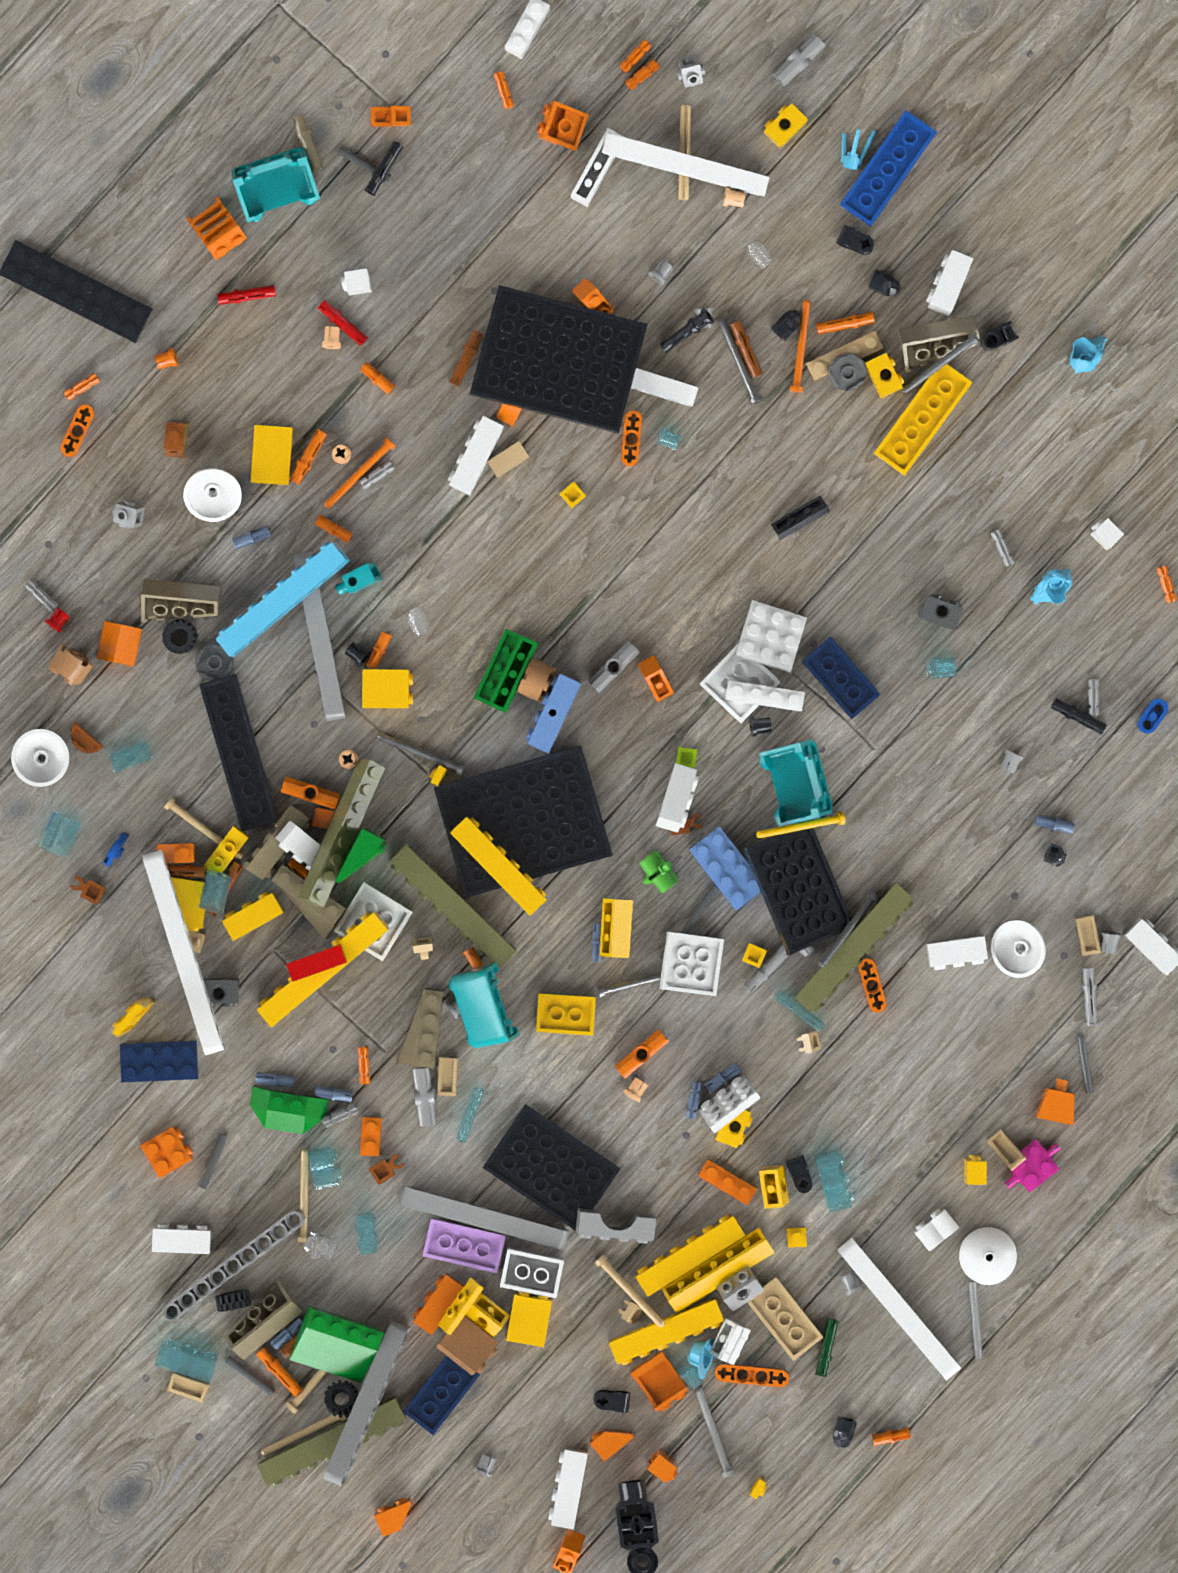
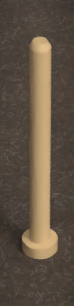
[164,797,243,859]
[297,1150,310,1242]
[595,1255,665,1327]
[285,1370,327,1414]
[261,1415,347,1456]

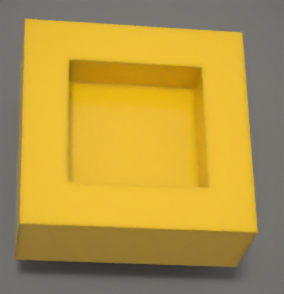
[559,482,586,509]
[430,765,448,786]
[742,943,767,968]
[786,1227,807,1248]
[749,1476,767,1500]

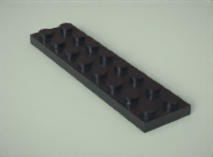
[0,240,153,343]
[199,674,278,831]

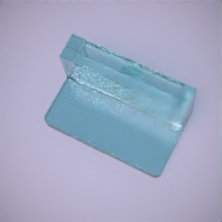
[109,741,152,773]
[39,811,81,858]

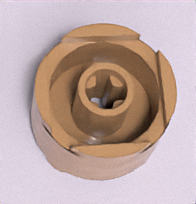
[48,643,94,686]
[517,658,557,704]

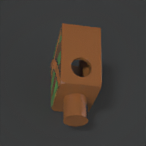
[164,420,189,458]

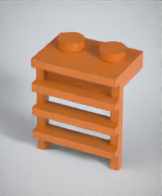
[186,197,247,260]

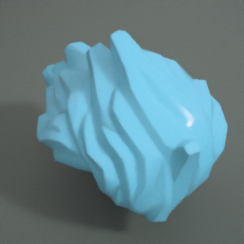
[1069,335,1107,373]
[1030,569,1073,604]

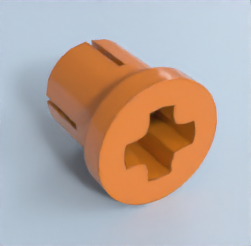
[155,347,179,370]

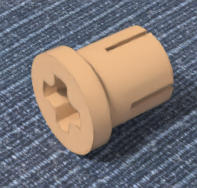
[723,187,745,207]
[322,326,341,349]
[332,444,351,464]
[339,750,358,769]
[623,1077,648,1103]

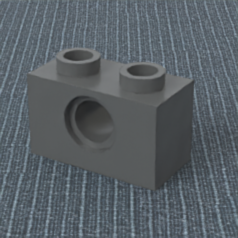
[918,593,963,630]
[203,979,239,1007]

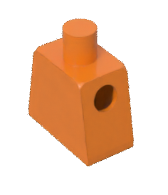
[1035,1078,1075,1125]

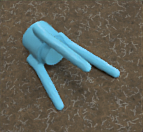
[840,129,876,170]

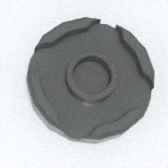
[828,353,867,391]
[195,644,234,681]

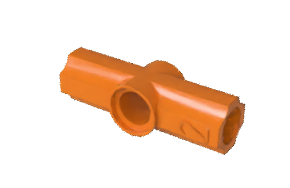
[281,776,341,810]
[615,1029,669,1079]

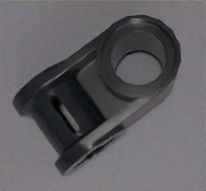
[836,225,874,255]
[981,321,1019,351]
[785,1155,813,1193]
[593,1390,631,1413]

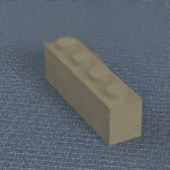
[898,315,979,373]
[141,579,221,622]
[243,805,310,880]
[271,864,347,939]
[397,988,444,1068]
[225,1277,303,1360]

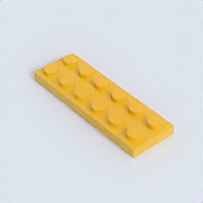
[873,364,973,476]
[112,997,155,1037]

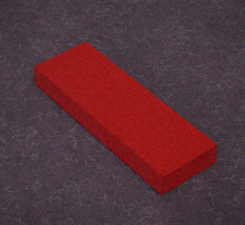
[286,944,347,982]

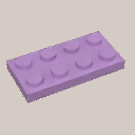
[423,1218,506,1273]

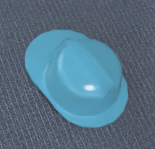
[687,1338,715,1379]

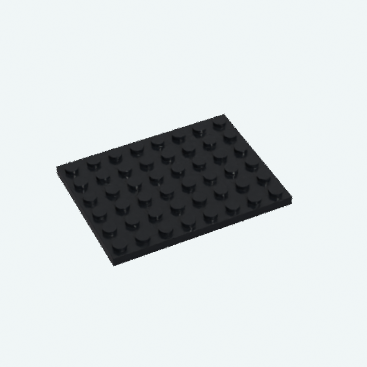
[469,285,648,434]
[434,745,613,898]

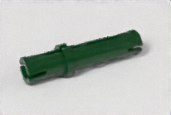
[815,1318,839,1377]

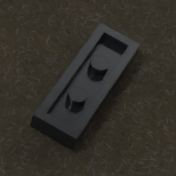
[771,496,830,540]

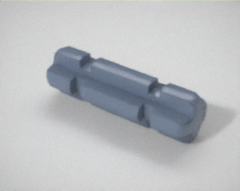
[685,1081,703,1119]

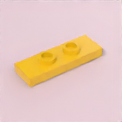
[203,825,250,882]
[438,1277,483,1335]

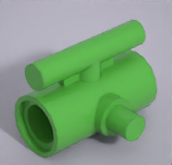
[639,849,679,894]

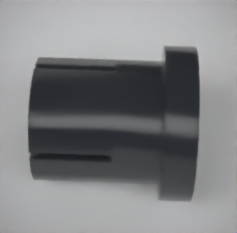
[345,642,370,667]
[749,717,772,737]

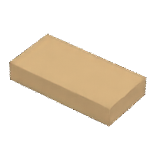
[487,441,529,478]
[1074,915,1101,956]
[437,1056,458,1096]
[987,1129,1026,1171]
[167,1372,210,1403]

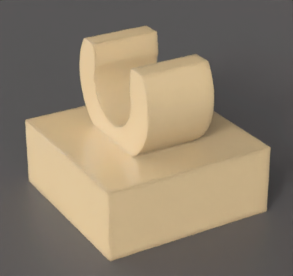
[188,930,206,953]
[413,936,433,960]
[797,1031,821,1054]
[618,1300,643,1325]

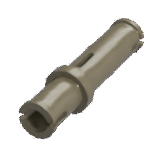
[291,114,324,173]

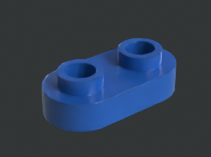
[1137,699,1168,734]

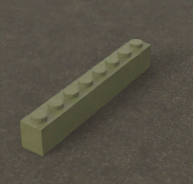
[298,759,385,907]
[390,844,516,968]
[794,883,913,1013]
[257,1396,406,1486]

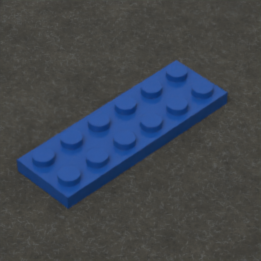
[839,110,937,227]

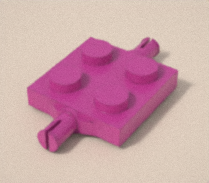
[1004,1139,1060,1193]

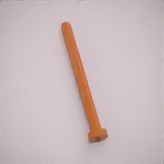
[789,300,811,393]
[324,437,396,508]

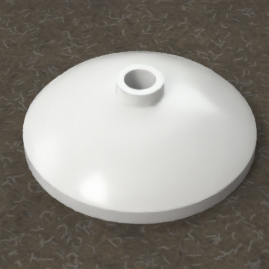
[184,468,241,522]
[11,729,69,787]
[991,920,1046,978]
[959,1227,1017,1285]

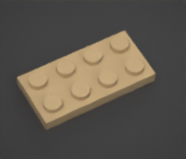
[747,1276,823,1361]

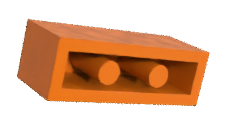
[413,1273,465,1335]

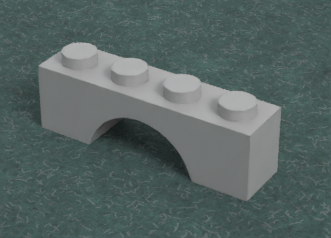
[575,1208,656,1244]

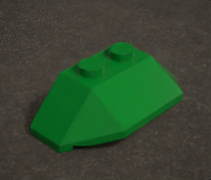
[250,1086,329,1134]

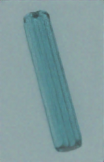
[775,991,825,1032]
[456,1087,484,1143]

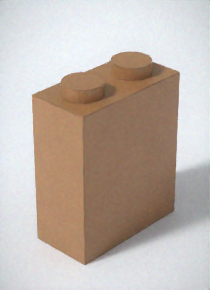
[436,1316,498,1375]

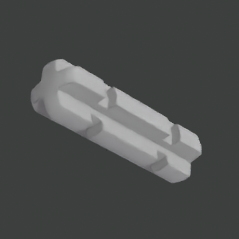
[359,461,395,489]
[991,529,1015,566]
[25,580,58,612]
[1088,679,1099,716]
[322,1103,359,1128]

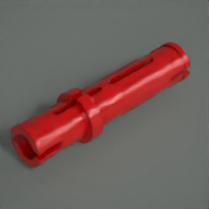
[217,284,276,306]
[317,300,368,347]

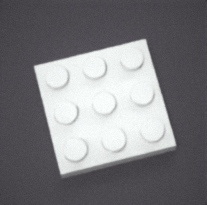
[735,600,807,673]
[700,643,780,723]
[334,882,413,961]
[659,932,724,996]
[698,1075,760,1133]

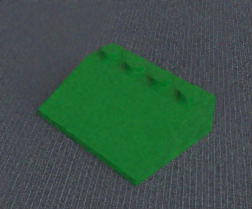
[336,828,388,883]
[289,1305,384,1383]

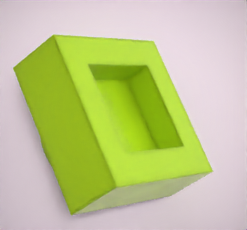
[676,747,697,769]

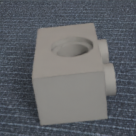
[716,1266,765,1311]

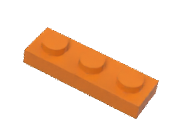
[698,1159,757,1206]

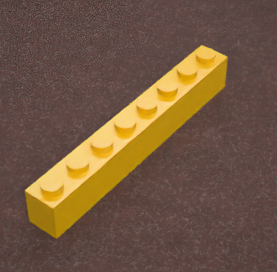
[257,911,390,1028]

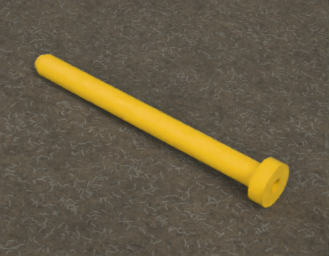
[756,811,845,838]

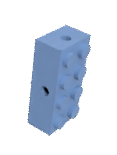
[526,674,581,754]
[689,826,761,911]

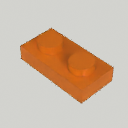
[360,1116,382,1156]

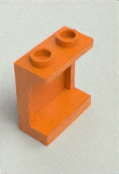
[630,1350,688,1412]

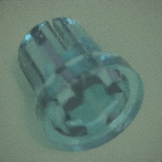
[656,426,681,450]
[678,1364,703,1390]

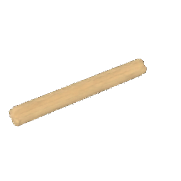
[678,105,691,200]

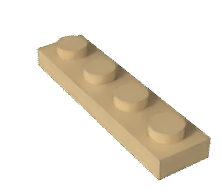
[806,331,883,381]

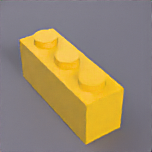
[222,891,284,941]
[599,898,633,958]

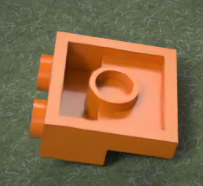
[536,101,589,151]
[140,1126,194,1179]

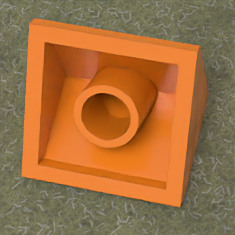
[96,621,142,666]

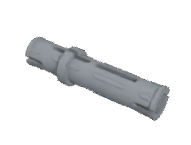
[744,945,788,993]
[1082,967,1098,1026]

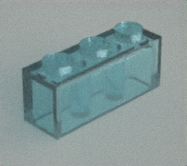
[815,1150,854,1213]
[155,1340,218,1383]

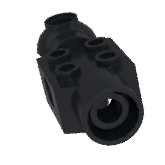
[615,1479,659,1573]

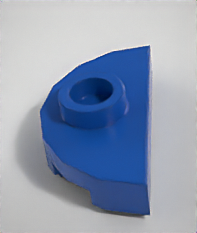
[103,832,129,868]

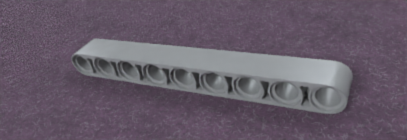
[294,551,346,722]
[400,1186,569,1250]
[163,1210,306,1320]
[324,1320,411,1486]

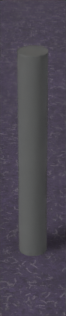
[338,147,392,182]
[1077,1036,1094,1094]
[199,1133,228,1189]
[225,1356,275,1396]

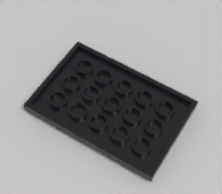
[743,828,851,956]
[482,1104,621,1230]

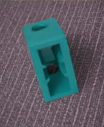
[335,562,383,595]

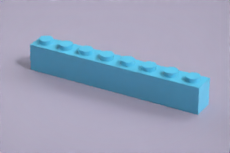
[216,542,351,657]

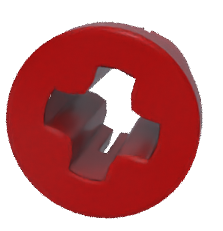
[44,608,70,633]

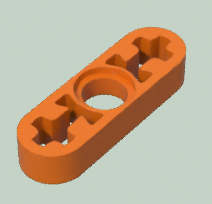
[60,404,95,457]
[621,410,642,467]
[858,958,886,1013]

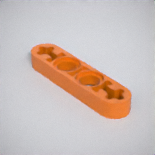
[715,1363,789,1387]

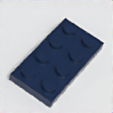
[801,636,881,720]
[120,1041,199,1083]
[403,1355,480,1435]

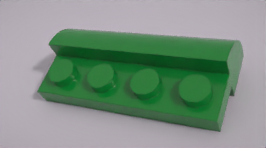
[474,629,539,714]

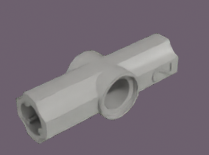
[773,34,826,87]
[588,641,640,693]
[413,1067,436,1127]

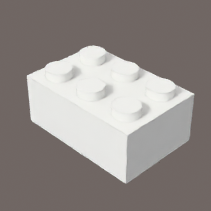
[926,250,974,316]
[656,763,699,833]
[500,1247,564,1298]

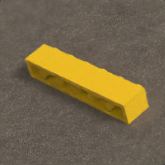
[450,817,547,916]
[635,1214,746,1297]
[661,1227,775,1313]
[609,1297,724,1365]

